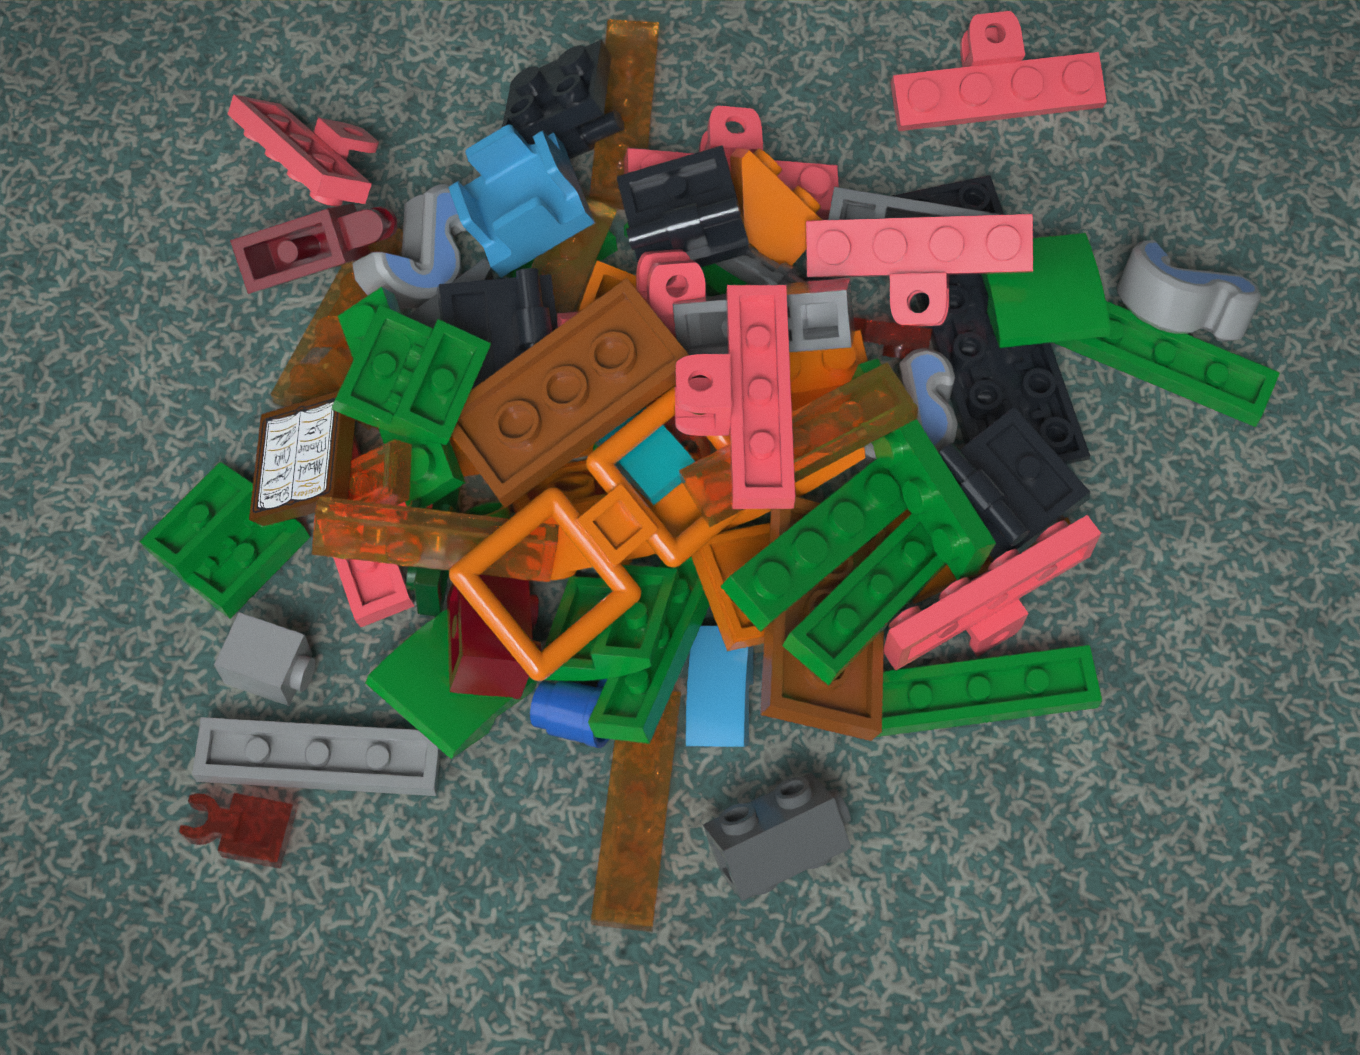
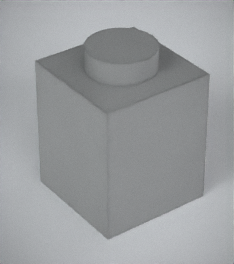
[214,612,316,706]

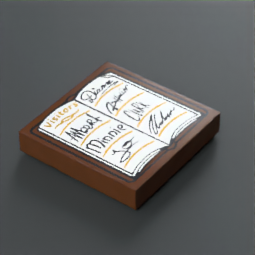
[249,391,355,526]

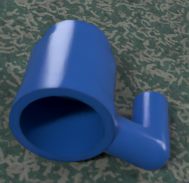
[530,679,609,748]

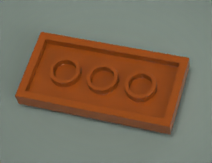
[452,278,689,508]
[760,497,886,741]

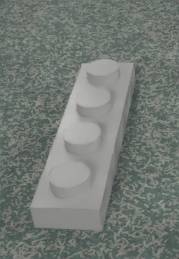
[192,717,441,796]

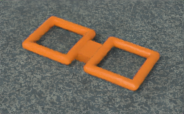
[449,385,746,681]

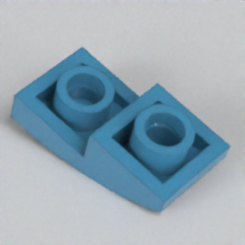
[686,626,753,747]

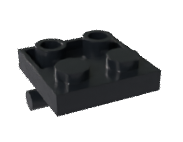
[502,40,624,159]
[616,145,752,268]
[437,268,558,390]
[939,407,1090,562]

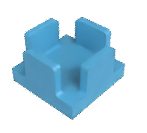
[448,125,595,277]

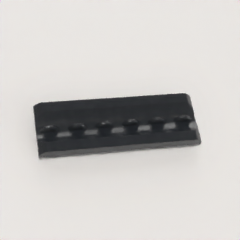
[892,175,1090,465]

